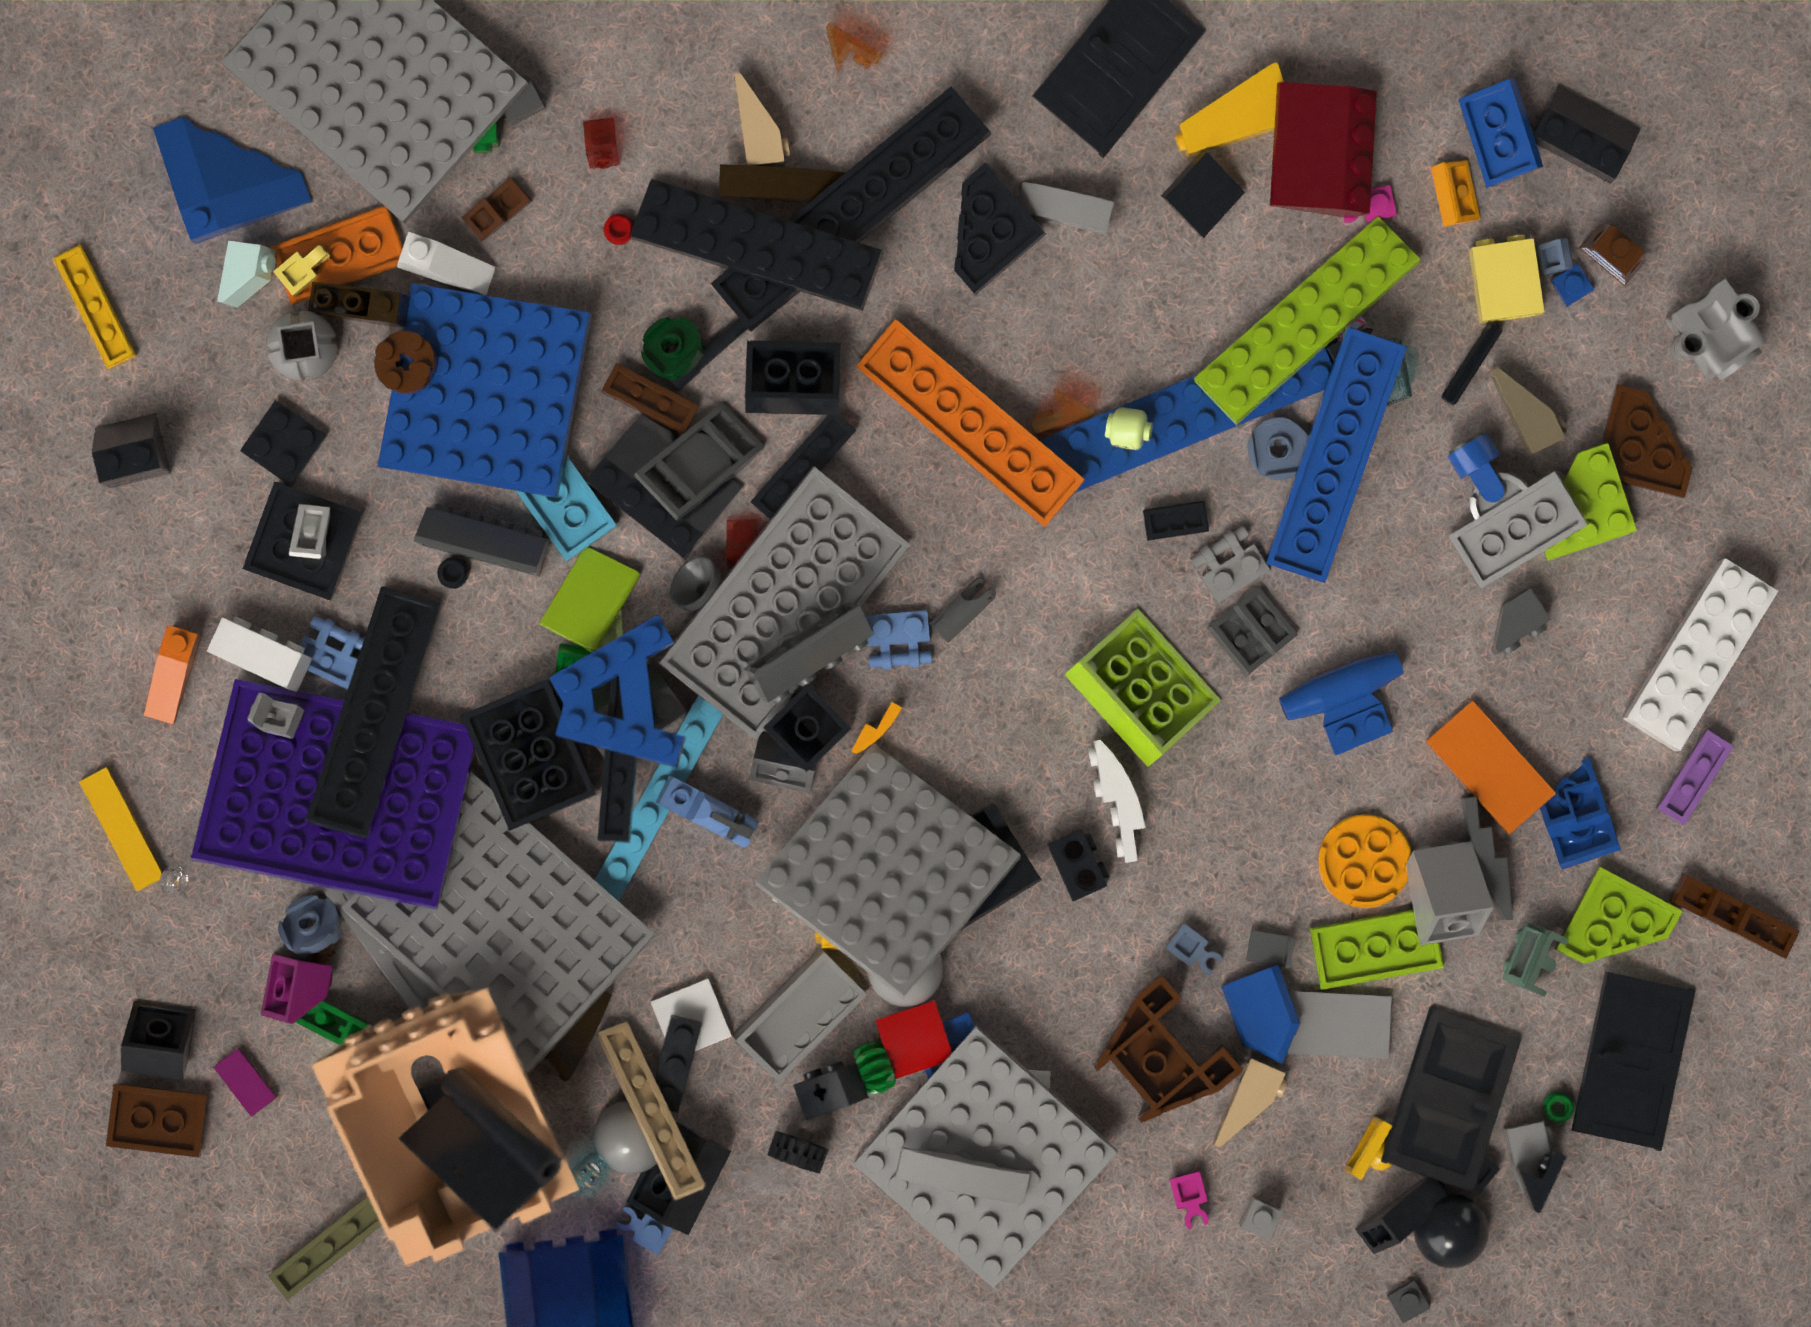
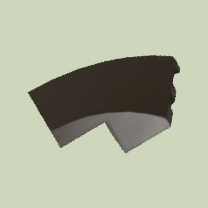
[544,991,612,1082]

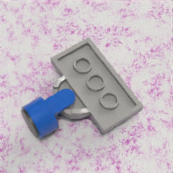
[1447,431,1589,589]

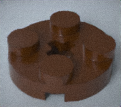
[374,331,438,394]

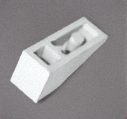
[397,232,495,295]

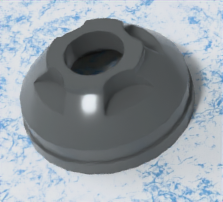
[670,556,721,611]

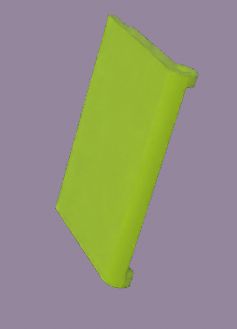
[539,547,641,653]

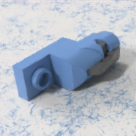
[655,775,758,848]

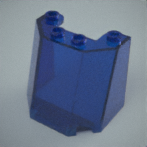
[498,1228,637,1327]

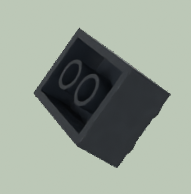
[745,340,841,415]

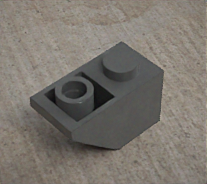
[1492,588,1551,656]

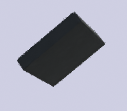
[1161,150,1245,238]

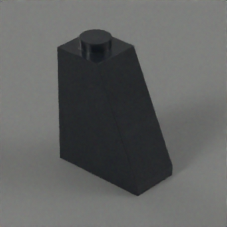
[1355,1177,1449,1254]

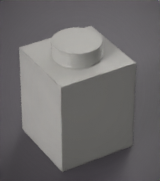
[1239,1197,1283,1241]

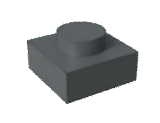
[1387,1280,1430,1324]

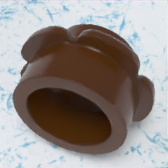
[309,944,336,963]

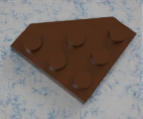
[1601,384,1692,499]

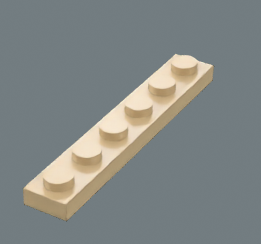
[598,1021,705,1200]

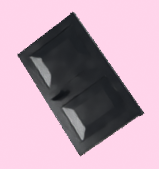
[1032,0,1205,158]
[1571,971,1696,1151]
[1380,1006,1522,1192]

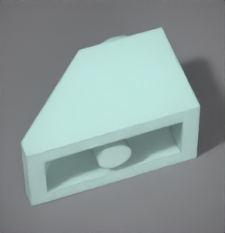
[217,241,276,308]

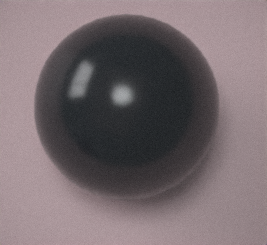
[1414,1193,1489,1268]

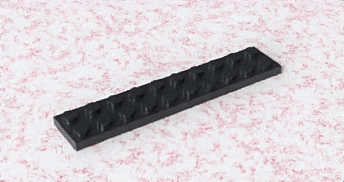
[711,87,991,332]

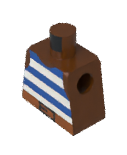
[1580,224,1646,286]

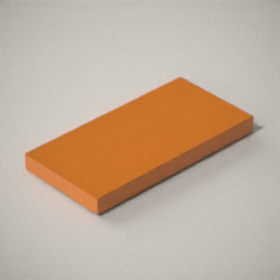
[270,206,403,305]
[1426,700,1556,835]

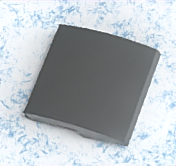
[1207,587,1298,676]

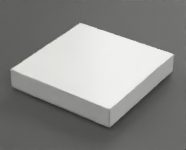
[651,978,732,1052]

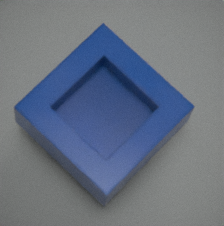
[1550,264,1594,307]

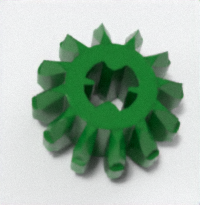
[852,1040,896,1095]

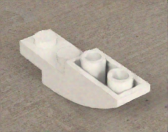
[1088,740,1145,863]

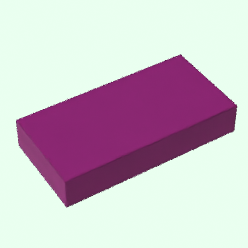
[213,1048,277,1117]

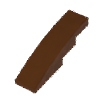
[1670,873,1800,959]

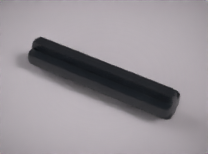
[1441,322,1502,406]

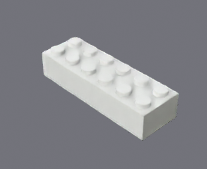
[1622,558,1778,751]

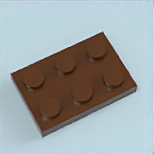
[106,1083,208,1158]

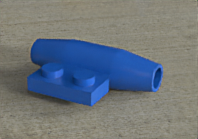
[1279,651,1404,755]

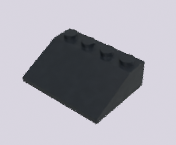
[586,414,742,560]
[461,679,599,831]

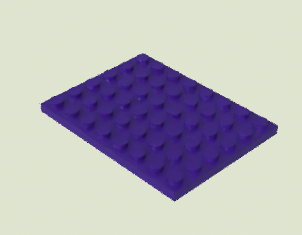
[191,679,475,910]

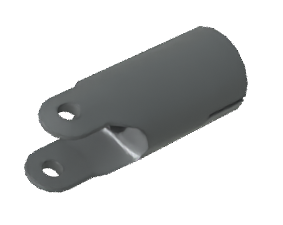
[929,578,996,643]

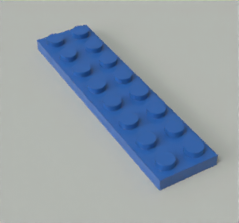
[1265,326,1407,583]

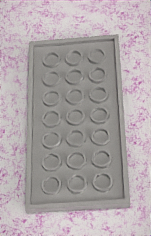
[658,467,910,740]

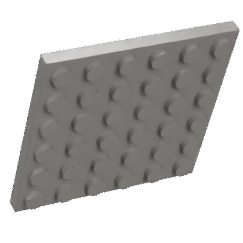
[755,743,1021,998]
[853,1025,1118,1289]

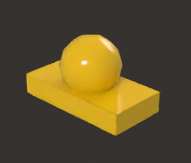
[1344,1116,1392,1180]

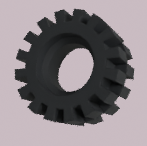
[767,1131,828,1174]

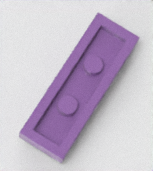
[1656,729,1734,825]

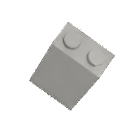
[1406,841,1494,945]

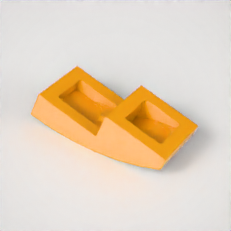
[851,702,902,754]

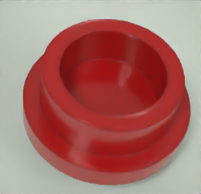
[603,214,634,245]

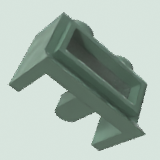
[1502,922,1569,997]

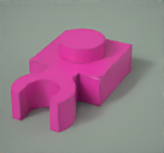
[1343,185,1397,223]
[1169,1171,1209,1230]

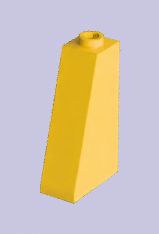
[1175,62,1284,158]

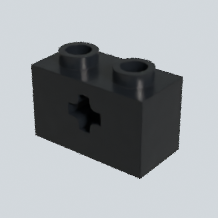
[793,1061,869,1120]

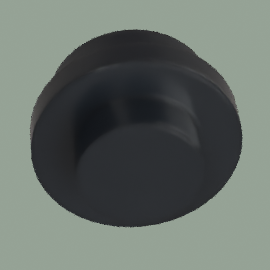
[437,558,469,589]

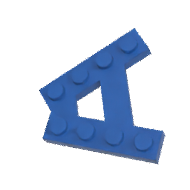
[549,615,686,768]

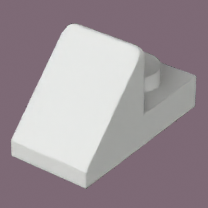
[289,504,331,559]

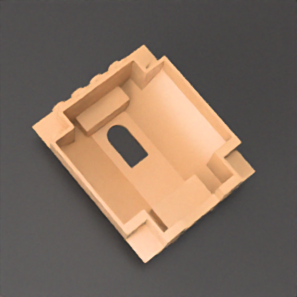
[312,988,579,1266]

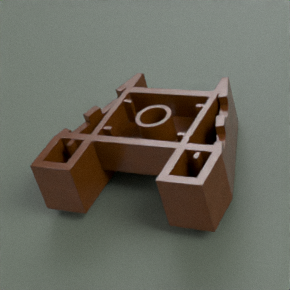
[1094,973,1244,1123]

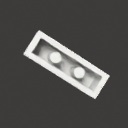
[207,616,312,692]

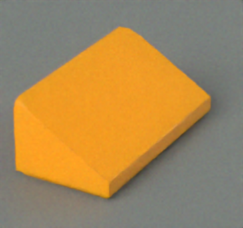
[1431,159,1481,227]

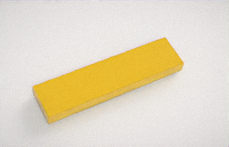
[53,244,136,370]
[79,767,165,892]

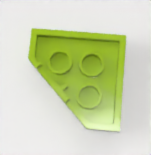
[1544,442,1637,561]
[1555,867,1683,964]

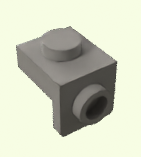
[248,693,304,739]

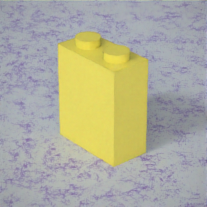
[1469,235,1545,324]

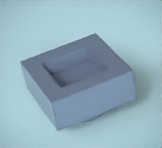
[1536,238,1573,276]

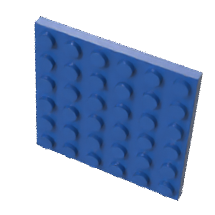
[377,284,592,498]

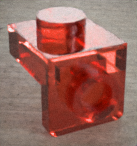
[726,519,758,568]

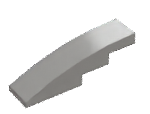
[895,1147,1030,1205]

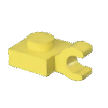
[273,245,330,296]

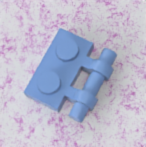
[865,610,932,670]
[300,616,364,689]

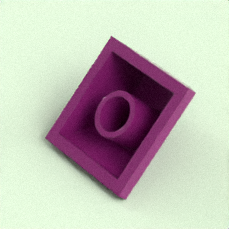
[261,954,333,1024]

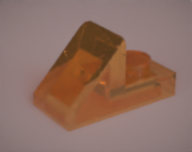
[826,23,883,75]
[1031,388,1094,436]

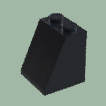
[92,413,171,488]

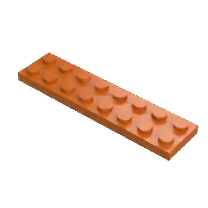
[856,319,1085,528]

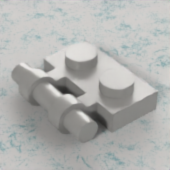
[1190,526,1270,604]

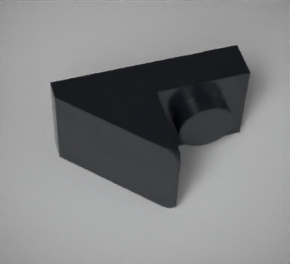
[1515,1149,1567,1213]

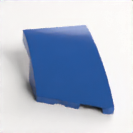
[1540,757,1621,870]

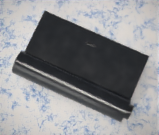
[398,1068,562,1232]

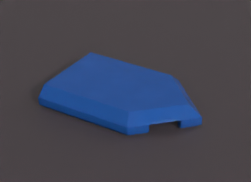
[1221,965,1301,1064]

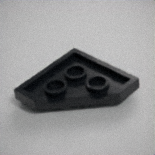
[954,163,1046,295]

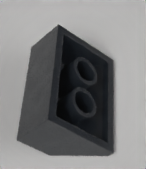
[1533,85,1640,184]
[626,1120,731,1235]

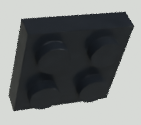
[240,400,327,487]

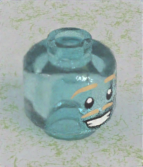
[568,1151,610,1198]

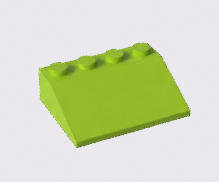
[1064,608,1221,767]

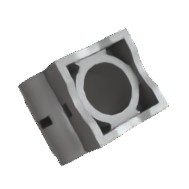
[1665,278,1767,381]

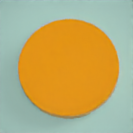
[1318,815,1411,908]

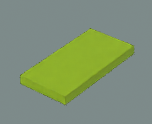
[1309,910,1444,990]

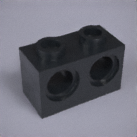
[1047,829,1110,902]

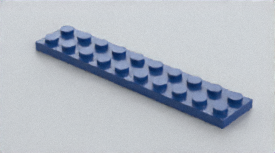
[1039,348,1333,493]

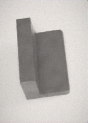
[749,733,817,793]

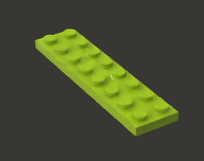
[1194,216,1421,425]

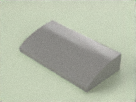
[732,947,867,1083]

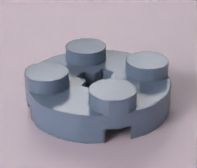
[1247,417,1308,480]
[278,895,341,957]

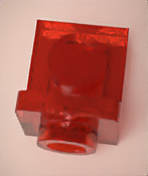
[583,117,620,169]

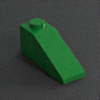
[296,1000,375,1045]

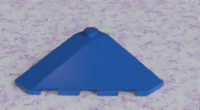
[153,117,312,244]

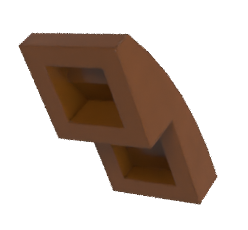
[461,177,533,241]

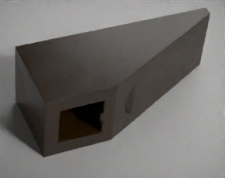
[308,281,410,328]

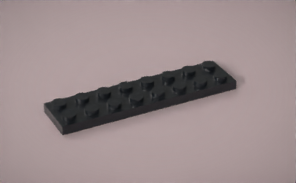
[630,179,884,311]
[306,586,442,840]

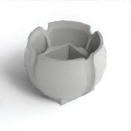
[266,310,338,381]

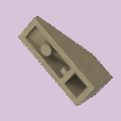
[1489,367,1567,456]

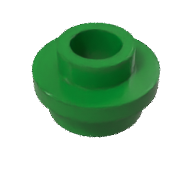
[1542,1092,1574,1123]

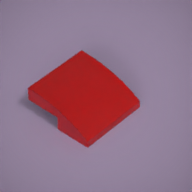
[875,1000,952,1079]

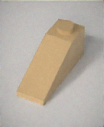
[734,73,790,167]
[1212,1057,1288,1148]

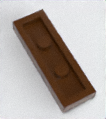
[602,363,699,434]

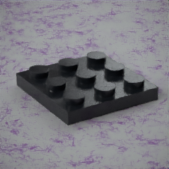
[242,481,363,601]

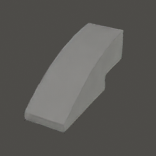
[1018,182,1114,235]

